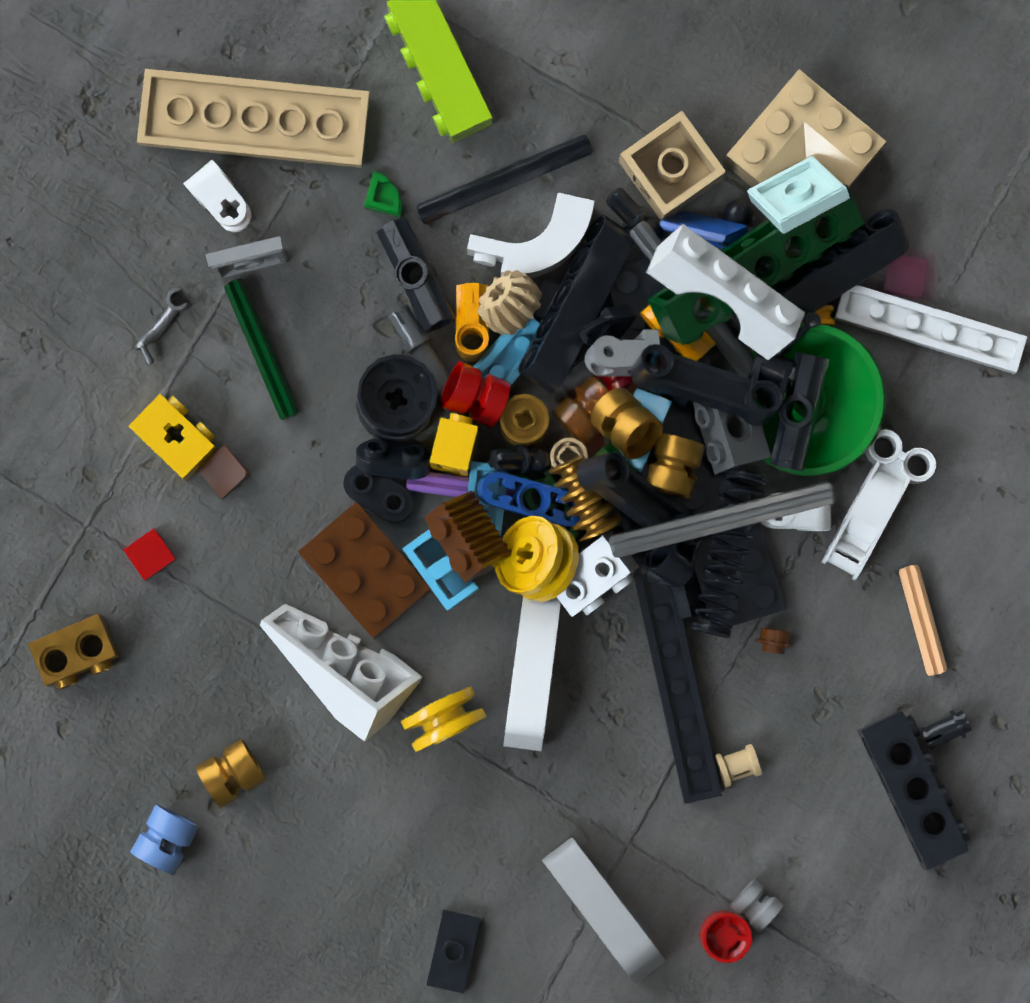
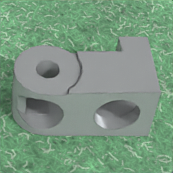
[585,329,660,376]

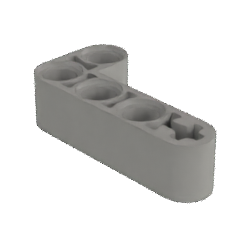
[542,837,666,984]

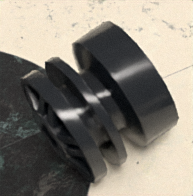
[356,354,438,443]

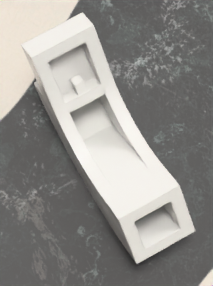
[467,193,595,278]

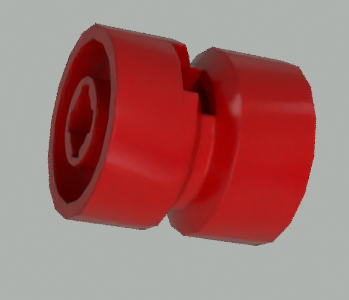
[440,361,510,428]
[699,910,752,963]

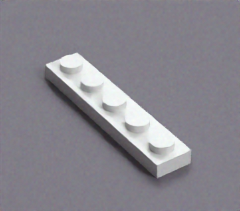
[834,285,1027,374]

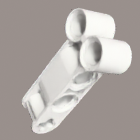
[821,429,936,581]

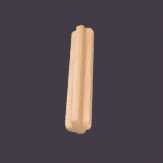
[899,565,947,676]

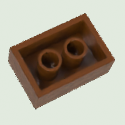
[298,502,432,640]

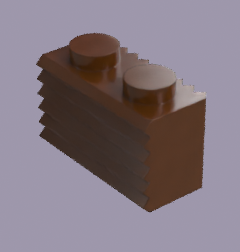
[424,491,512,583]

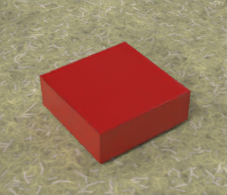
[123,528,177,581]

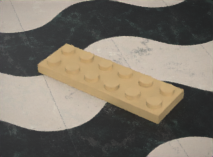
[137,69,370,168]

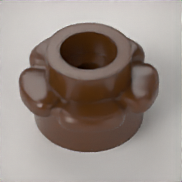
[756,627,793,654]

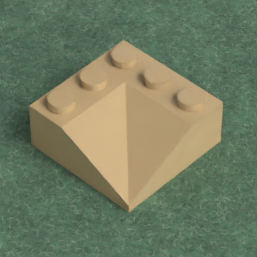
[723,69,886,227]

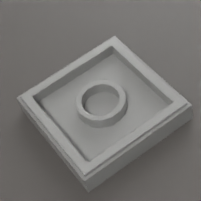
[205,236,288,280]

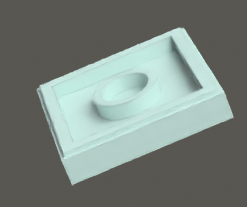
[747,156,850,234]

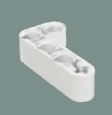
[503,596,561,751]

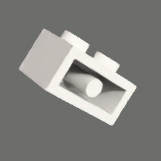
[557,531,639,617]

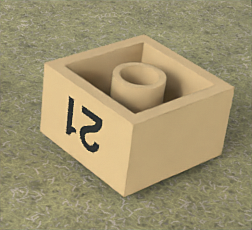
[619,111,726,220]

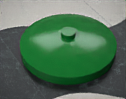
[750,324,887,476]

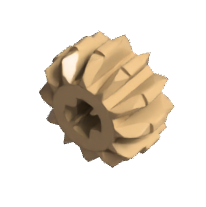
[477,270,542,336]

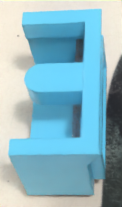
[402,530,479,611]

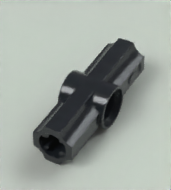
[376,217,456,333]
[770,352,830,471]

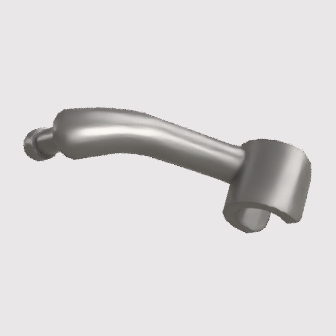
[135,288,190,366]

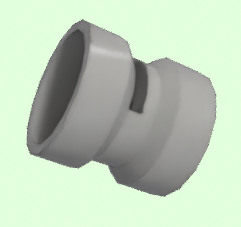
[730,879,784,933]

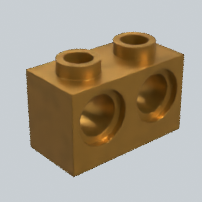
[28,614,120,690]

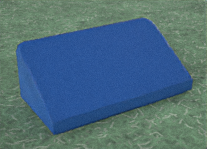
[659,211,747,249]

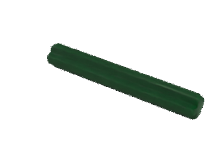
[224,279,299,420]

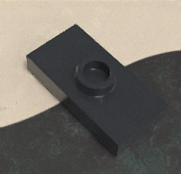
[427,909,481,994]

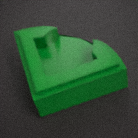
[364,171,402,218]

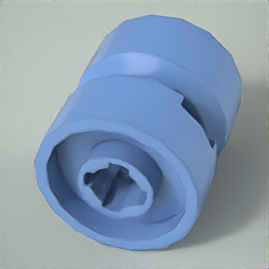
[130,804,200,875]

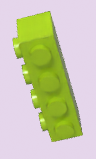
[384,0,493,144]

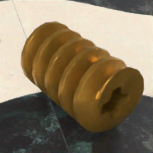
[549,455,621,541]

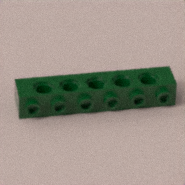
[647,184,865,345]

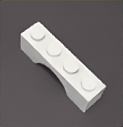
[646,224,805,360]

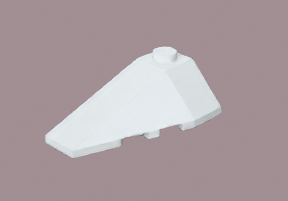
[260,604,422,742]

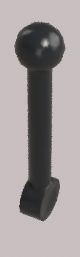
[777,312,821,356]

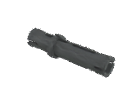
[387,305,451,414]

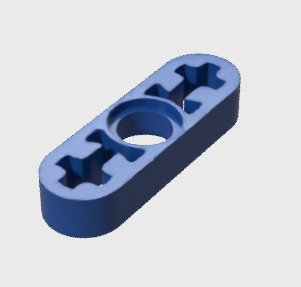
[477,472,581,527]

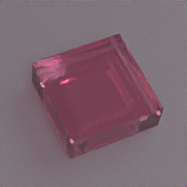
[883,255,928,299]

